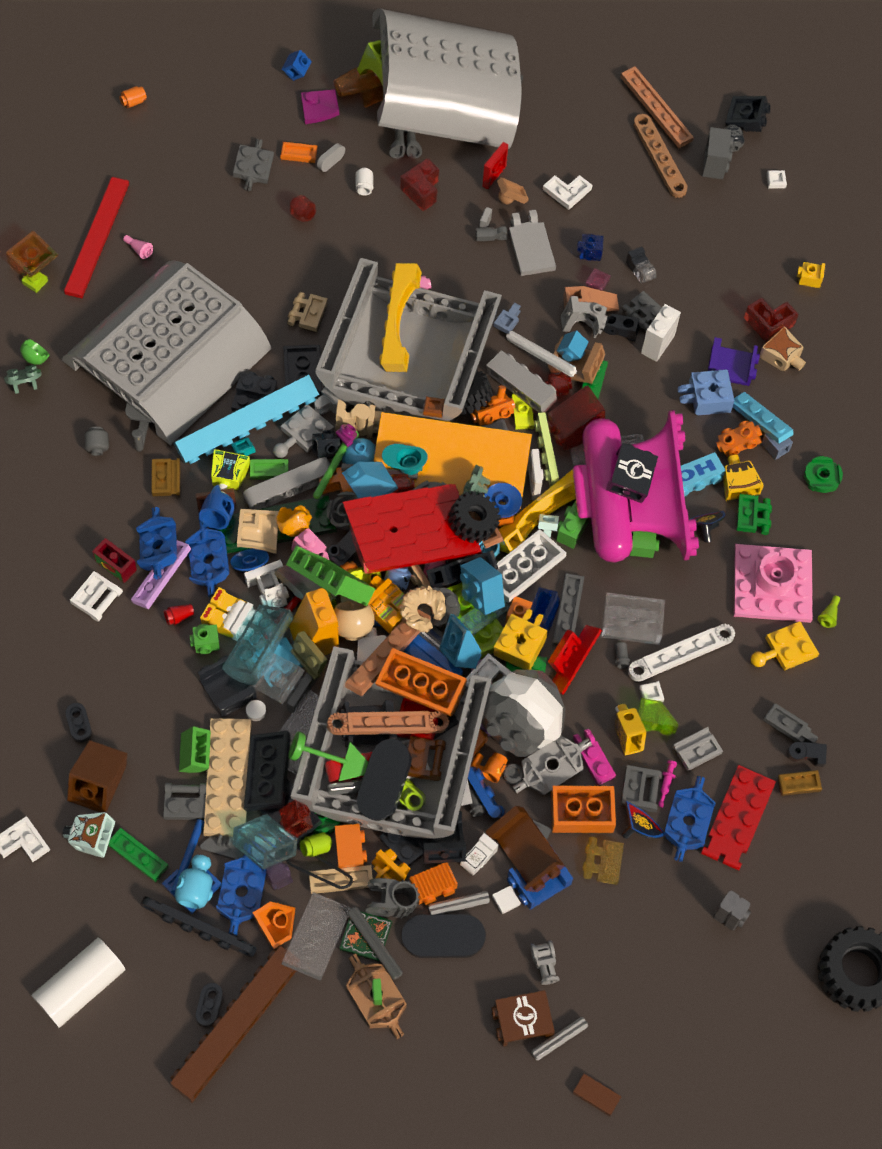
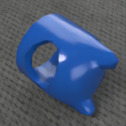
[199,485,234,530]

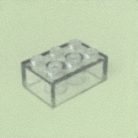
[601,593,665,645]

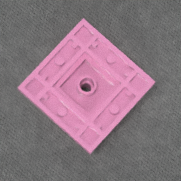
[734,544,813,623]

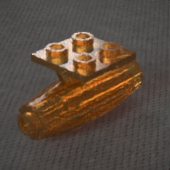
[334,67,384,107]

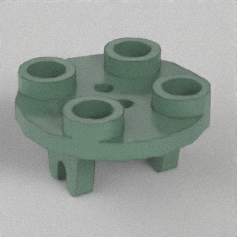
[4,365,42,394]
[462,465,491,497]

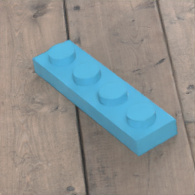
[733,392,793,444]

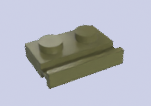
[290,631,328,680]

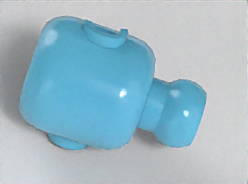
[175,855,213,909]

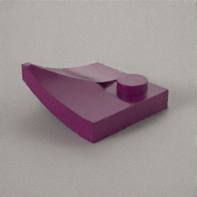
[301,89,339,124]

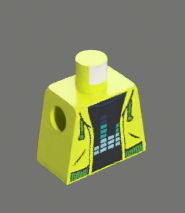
[211,449,250,490]

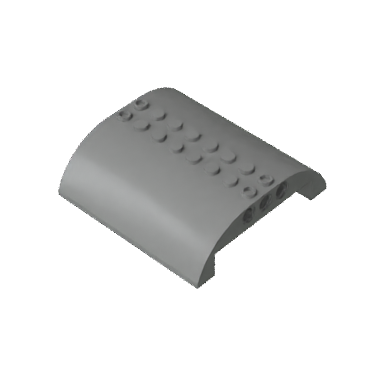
[372,8,521,149]
[316,258,502,422]
[291,646,492,838]

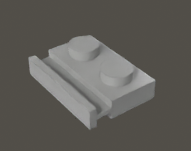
[673,727,723,771]

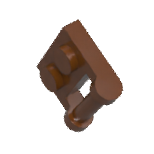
[408,736,446,781]

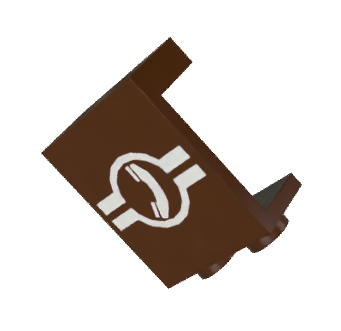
[491,990,555,1047]

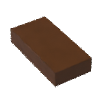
[573,1073,622,1117]

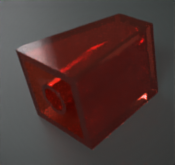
[547,385,605,451]

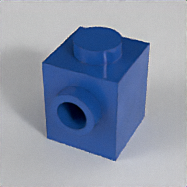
[282,50,312,81]

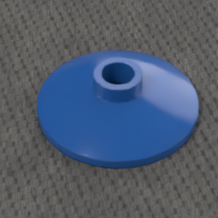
[484,483,522,518]
[230,549,269,571]

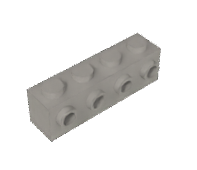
[486,350,557,413]

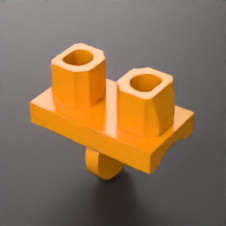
[372,849,411,882]

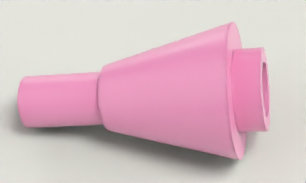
[123,235,153,259]

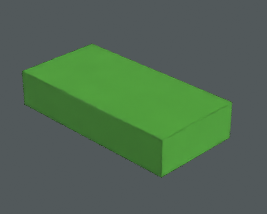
[250,459,288,480]

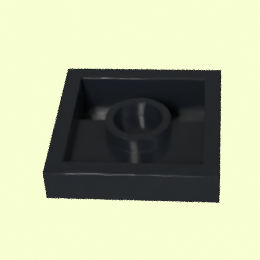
[725,96,771,132]
[231,371,278,412]

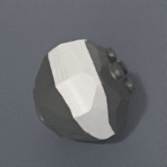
[481,670,566,757]

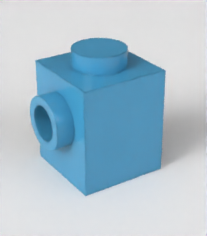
[557,330,589,362]

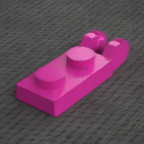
[573,729,616,786]

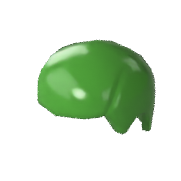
[20,339,50,365]

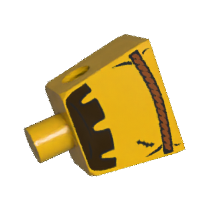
[723,455,764,501]

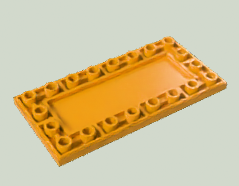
[374,412,532,510]

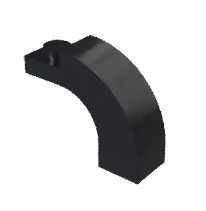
[426,550,498,588]

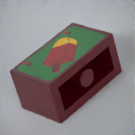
[92,538,137,583]

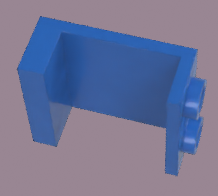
[507,846,573,910]

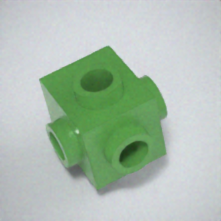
[190,624,220,654]

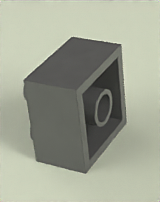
[702,127,734,179]

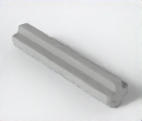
[428,891,490,915]
[531,1017,588,1060]

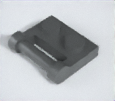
[621,765,662,812]
[163,782,207,820]

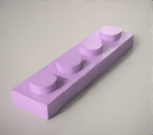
[131,540,191,609]

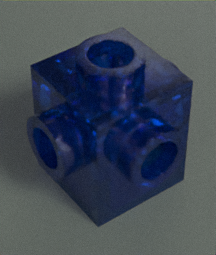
[577,234,604,261]

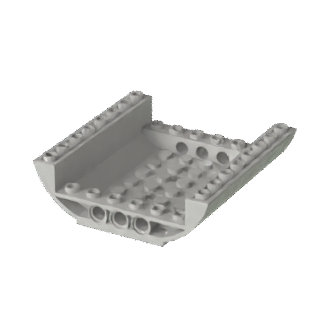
[62,260,272,446]

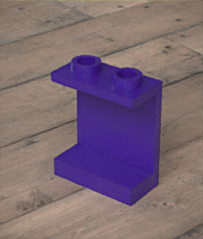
[707,337,760,386]

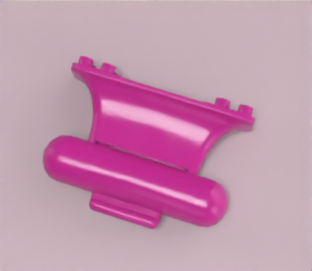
[573,410,699,563]

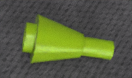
[818,595,840,628]

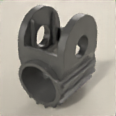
[365,878,420,919]

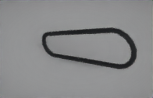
[286,847,353,889]

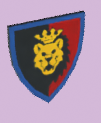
[691,511,725,542]
[622,801,664,839]

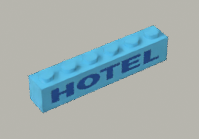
[681,452,726,497]

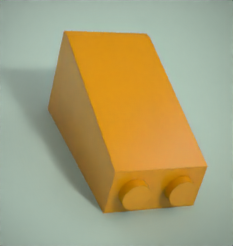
[289,588,339,655]

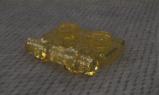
[583,837,624,885]

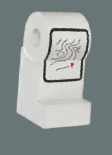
[460,833,498,876]

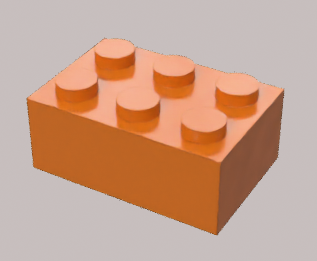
[551,786,616,833]

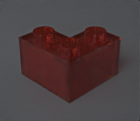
[400,158,439,211]
[744,297,799,343]

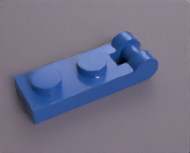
[468,767,505,818]

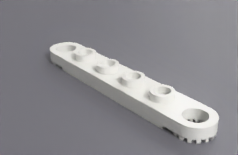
[628,624,735,681]

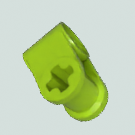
[399,778,426,811]

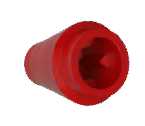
[164,604,194,626]

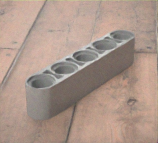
[243,457,335,510]

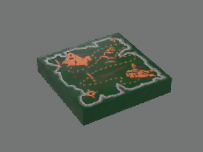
[340,911,393,962]

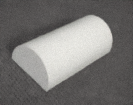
[497,529,566,604]
[31,938,126,1028]

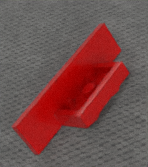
[548,625,602,695]

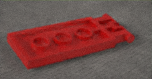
[701,765,776,871]

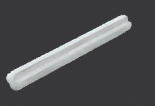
[506,331,577,377]

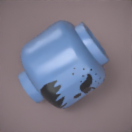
[384,567,411,591]

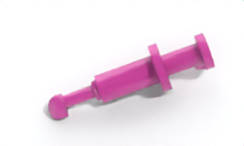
[658,760,677,808]

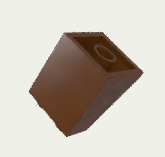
[67,741,128,813]

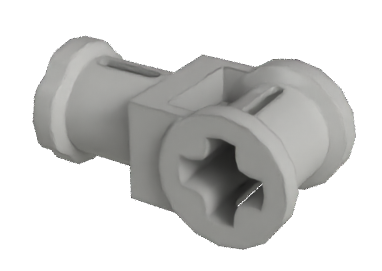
[530,940,559,985]

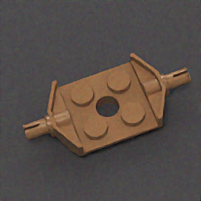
[346,954,407,1039]

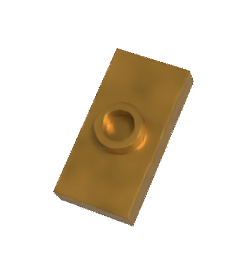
[778,770,822,796]

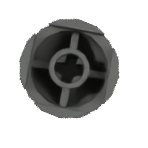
[327,491,359,531]

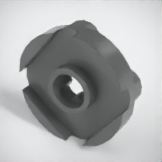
[420,587,460,627]

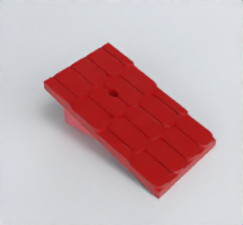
[343,484,482,574]

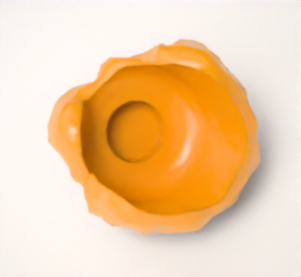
[276,505,312,537]

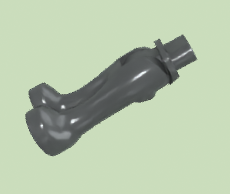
[389,129,422,159]

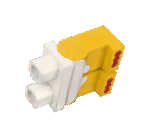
[200,587,262,641]

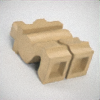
[335,399,385,438]

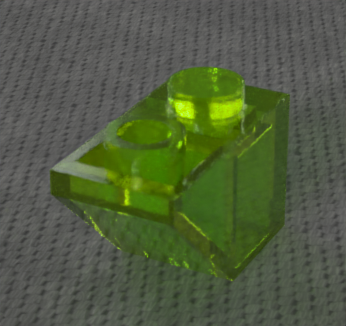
[638,698,678,735]

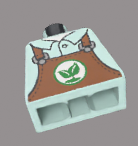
[63,812,116,858]

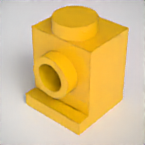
[797,262,825,288]

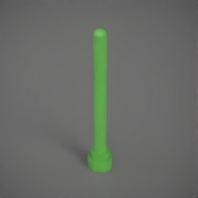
[313,431,359,499]

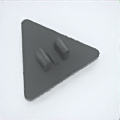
[200,834,243,860]

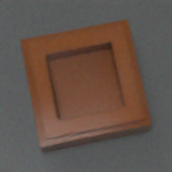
[423,396,445,418]

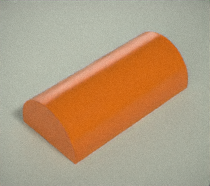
[375,648,467,716]

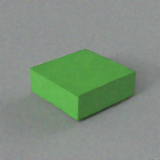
[372,978,382,1005]

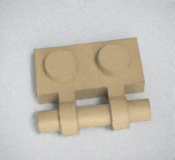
[287,292,328,332]

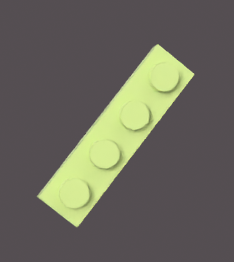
[534,412,559,487]

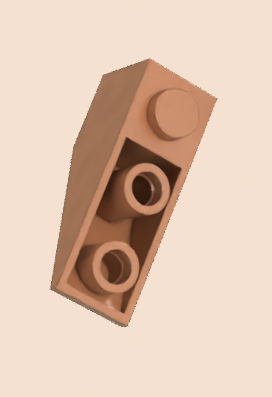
[563,286,619,312]

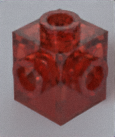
[279,800,313,838]

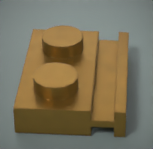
[152,458,180,496]

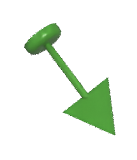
[289,731,369,781]

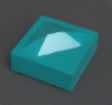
[231,437,256,456]

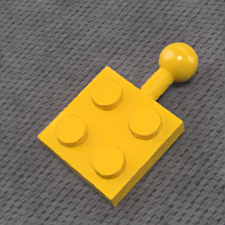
[751,621,819,671]

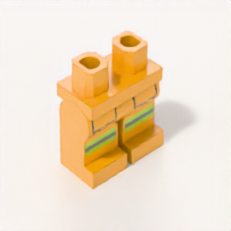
[368,575,405,634]

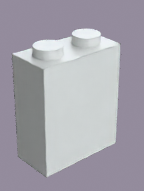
[641,304,681,362]

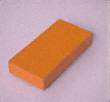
[281,142,318,163]

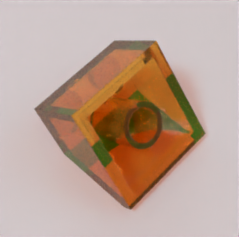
[6,231,58,278]

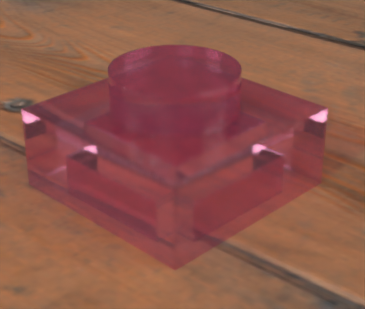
[586,269,611,291]

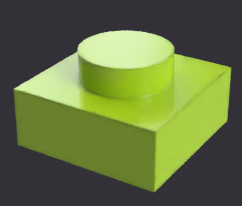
[22,269,48,293]

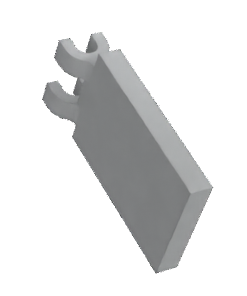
[509,210,556,276]

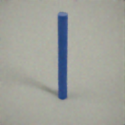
[171,819,204,894]

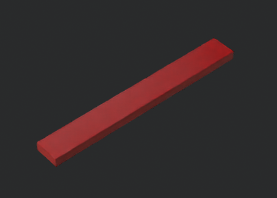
[64,177,129,299]

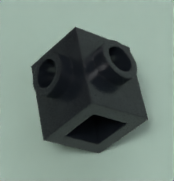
[312,430,342,459]

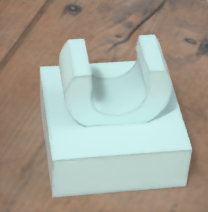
[538,514,559,537]

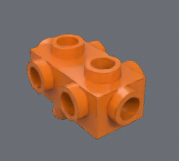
[470,385,515,426]
[716,421,762,457]

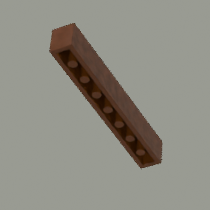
[170,945,301,1103]

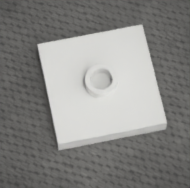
[528,449,543,501]

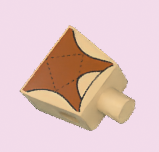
[760,327,806,371]

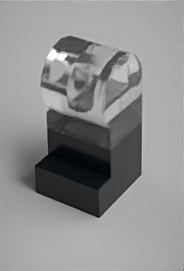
[626,246,657,283]

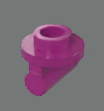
[336,424,357,447]

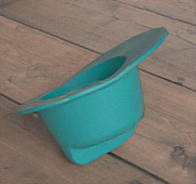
[382,444,428,475]

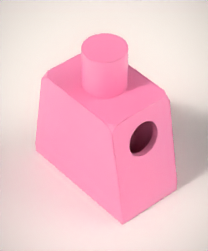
[291,528,329,560]

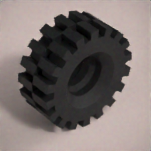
[462,370,493,415]
[448,491,501,543]

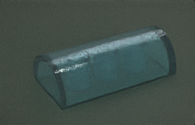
[222,604,294,685]

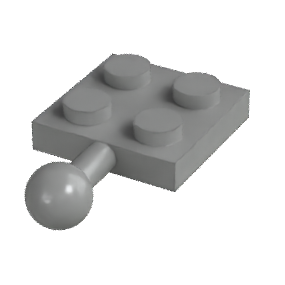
[273,405,334,458]

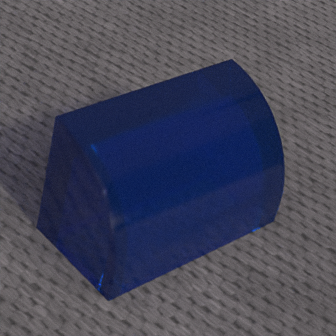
[528,587,560,636]

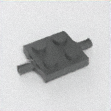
[233,139,274,191]

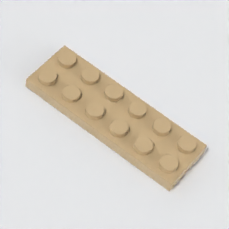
[204,718,251,837]

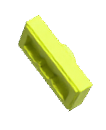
[512,394,534,430]

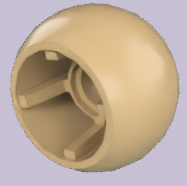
[334,601,375,641]

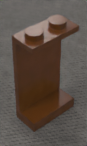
[485,806,565,892]

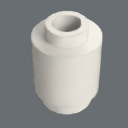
[356,168,373,195]

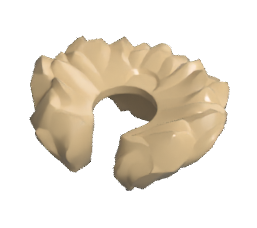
[399,585,446,633]

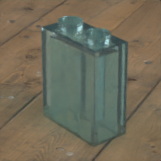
[232,814,297,870]

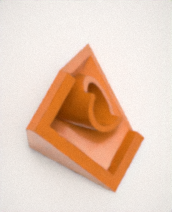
[252,901,296,949]

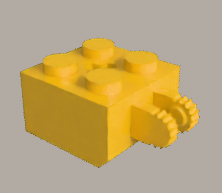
[494,609,547,670]

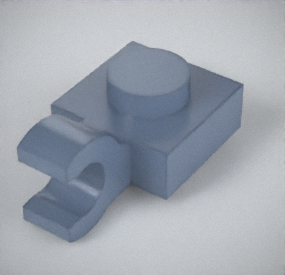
[494,303,521,334]

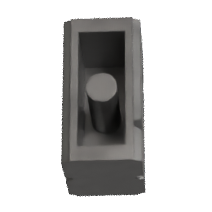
[714,890,751,931]

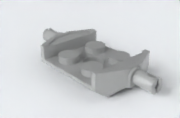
[512,736,592,796]

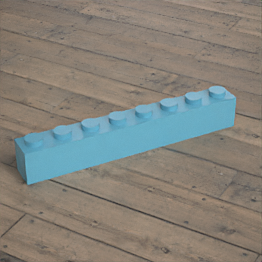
[173,375,319,464]

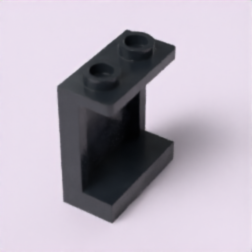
[422,811,466,864]

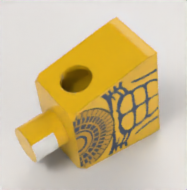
[615,704,646,756]

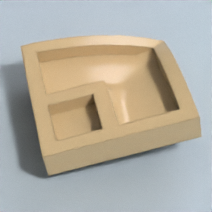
[237,509,279,553]

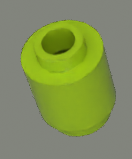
[300,832,332,857]

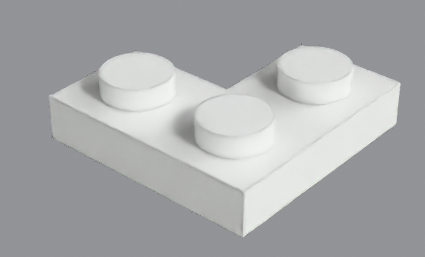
[543,175,593,210]
[0,816,50,862]

